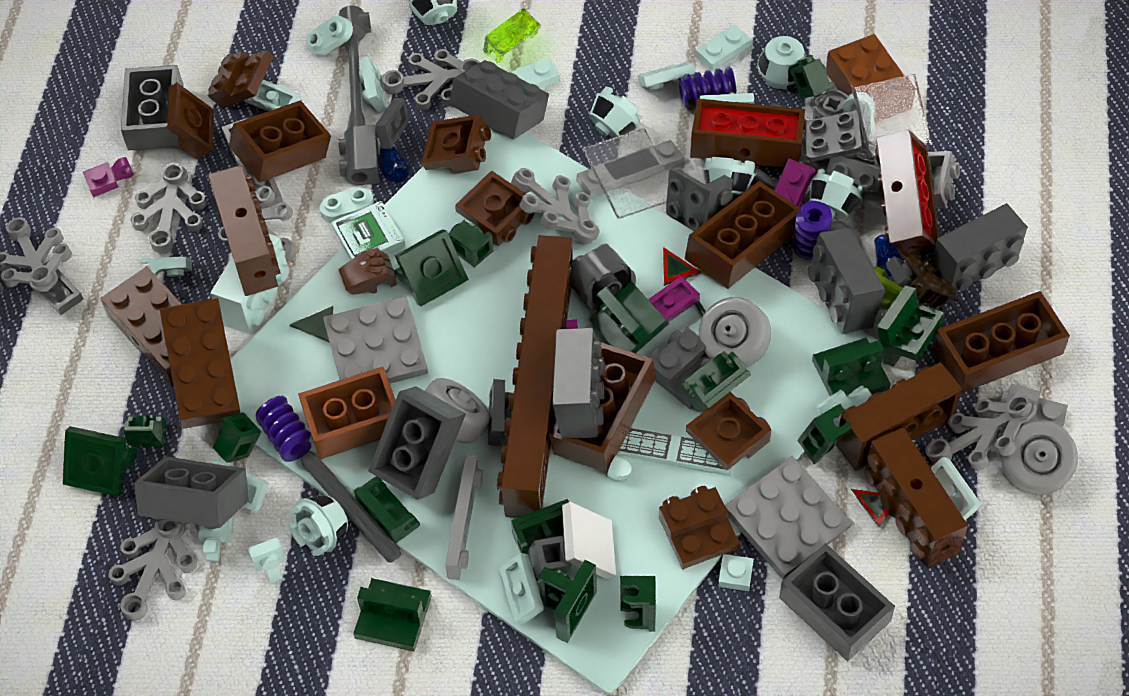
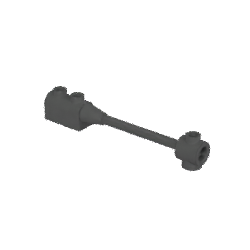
[335,5,380,186]

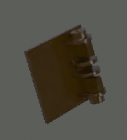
[897,249,959,308]

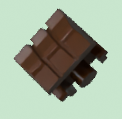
[338,248,397,295]

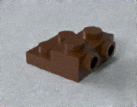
[207,50,274,109]
[167,82,214,159]
[421,114,491,174]
[455,171,535,246]
[686,392,771,470]
[659,486,740,570]

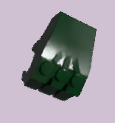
[124,415,166,448]

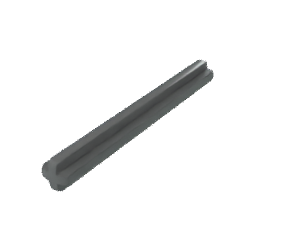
[301,451,401,563]

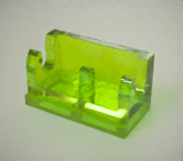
[483,8,541,63]

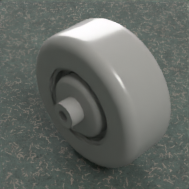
[699,297,771,368]
[425,378,490,443]
[1001,420,1078,495]

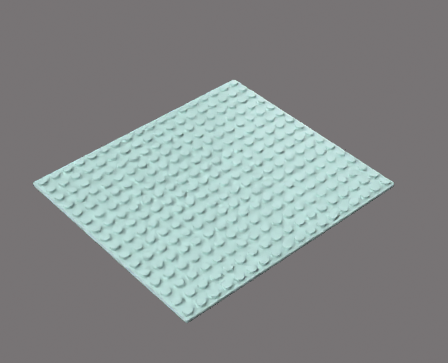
[230,127,878,695]

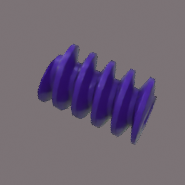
[678,66,737,108]
[793,201,832,260]
[255,395,312,462]

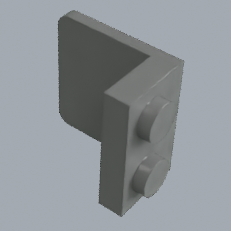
[804,110,865,162]
[666,168,733,231]

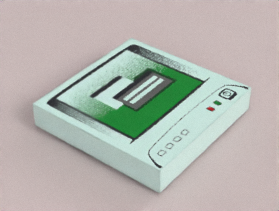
[331,201,405,260]

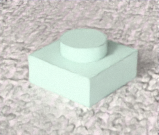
[718,554,754,591]

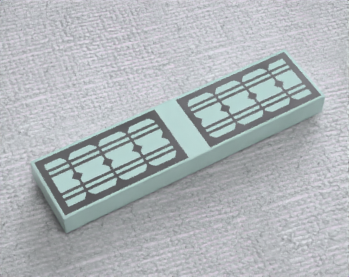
[617,427,732,476]

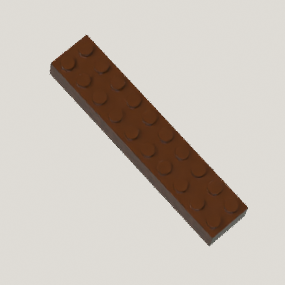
[497,235,573,518]

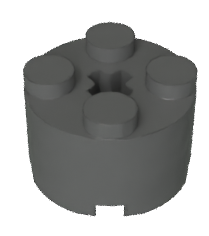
[569,244,636,311]

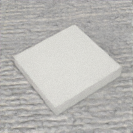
[562,502,616,579]

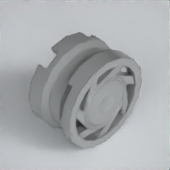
[813,89,849,119]

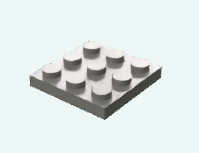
[323,296,428,383]
[725,456,853,579]

